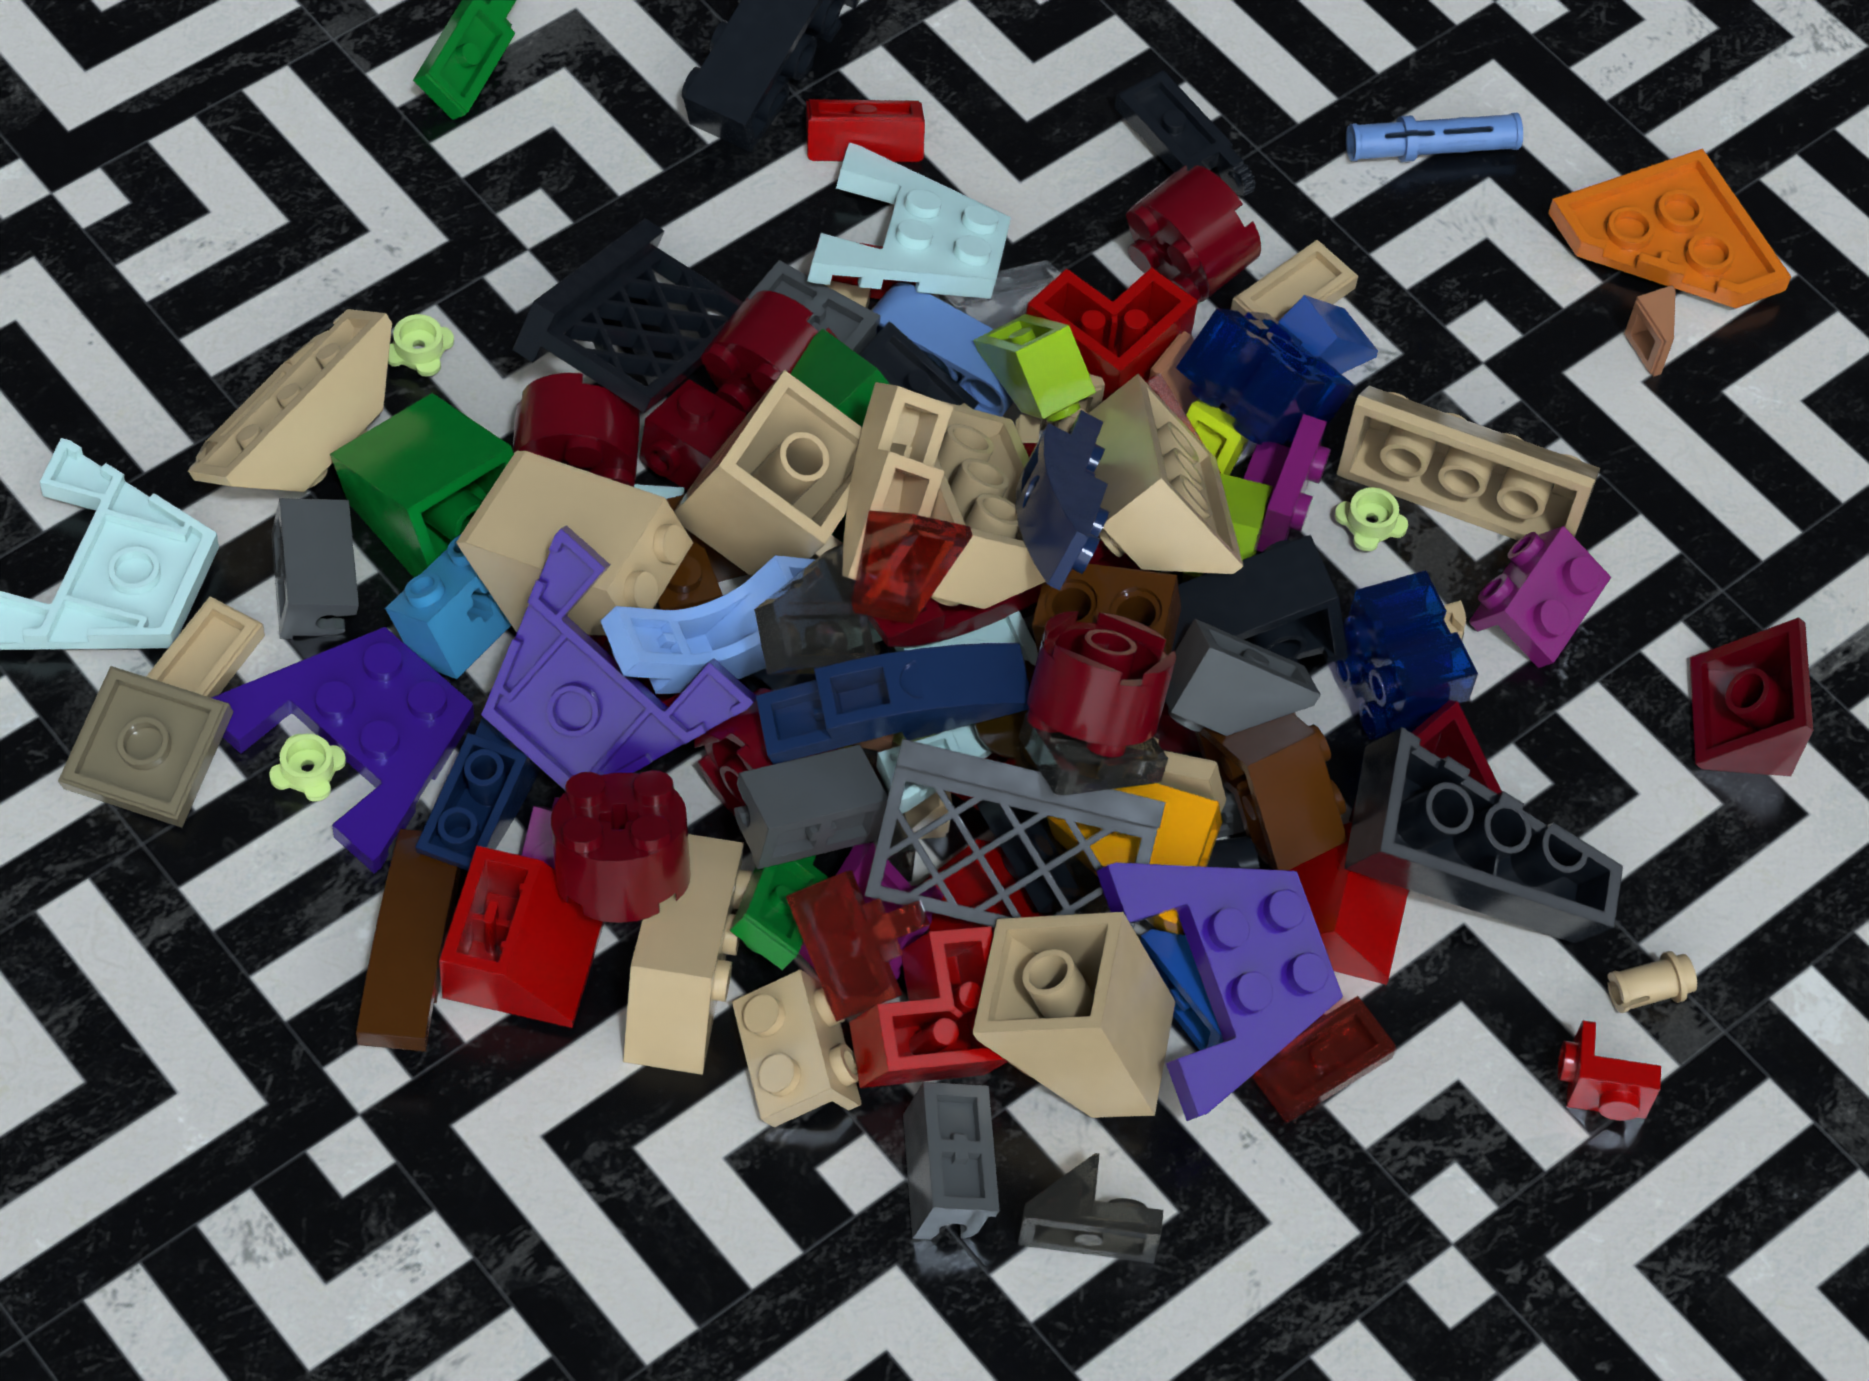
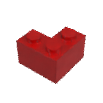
[1026,267,1198,402]
[849,926,1008,1088]

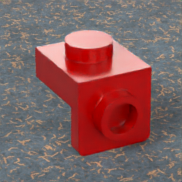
[1558,1020,1661,1121]

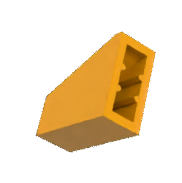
[1047,760,1222,935]

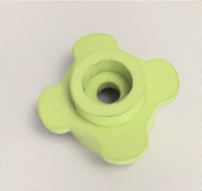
[388,314,454,377]
[1335,487,1408,551]
[269,733,346,801]

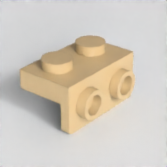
[732,969,861,1127]

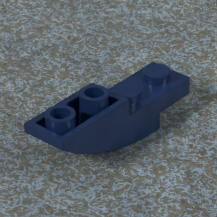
[1016,410,1110,591]
[756,643,1030,765]
[415,717,541,871]

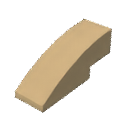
[842,382,954,596]

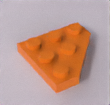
[1548,148,1791,308]

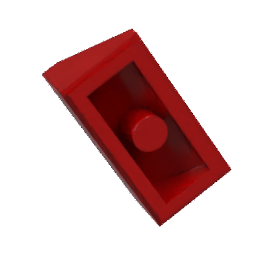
[806,99,925,162]

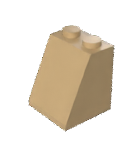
[674,370,862,577]
[456,451,693,635]
[973,912,1175,1118]

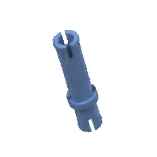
[1346,112,1523,162]

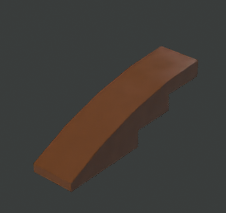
[356,829,461,1052]

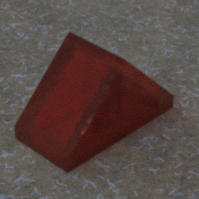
[852,510,973,624]

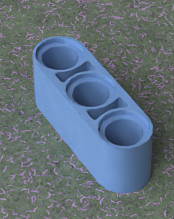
[871,282,1014,417]

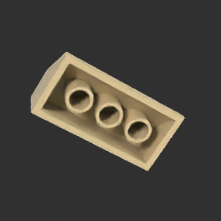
[1088,374,1243,574]
[1337,386,1600,540]
[914,399,1046,609]

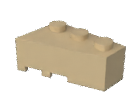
[623,834,753,1075]

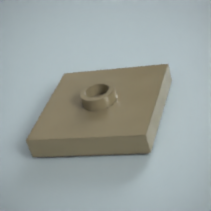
[58,666,234,828]

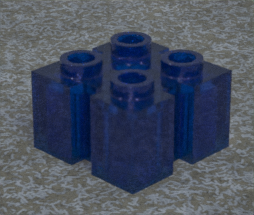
[1176,308,1355,446]
[1335,570,1478,740]

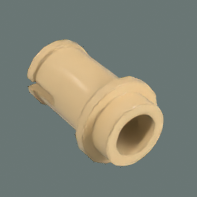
[1607,951,1697,1013]

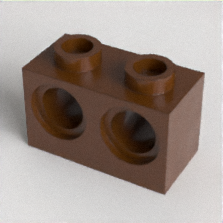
[1032,564,1181,655]

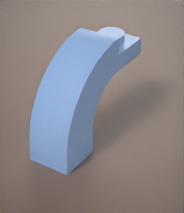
[600,555,845,694]

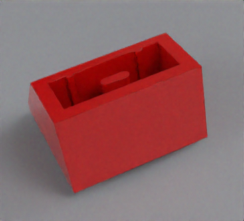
[439,846,605,1028]

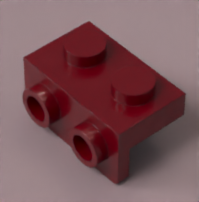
[639,379,747,491]

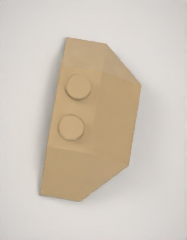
[188,309,392,492]

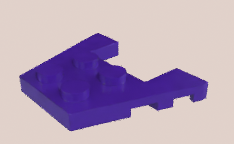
[481,525,756,791]
[211,627,474,874]
[1096,862,1343,1121]

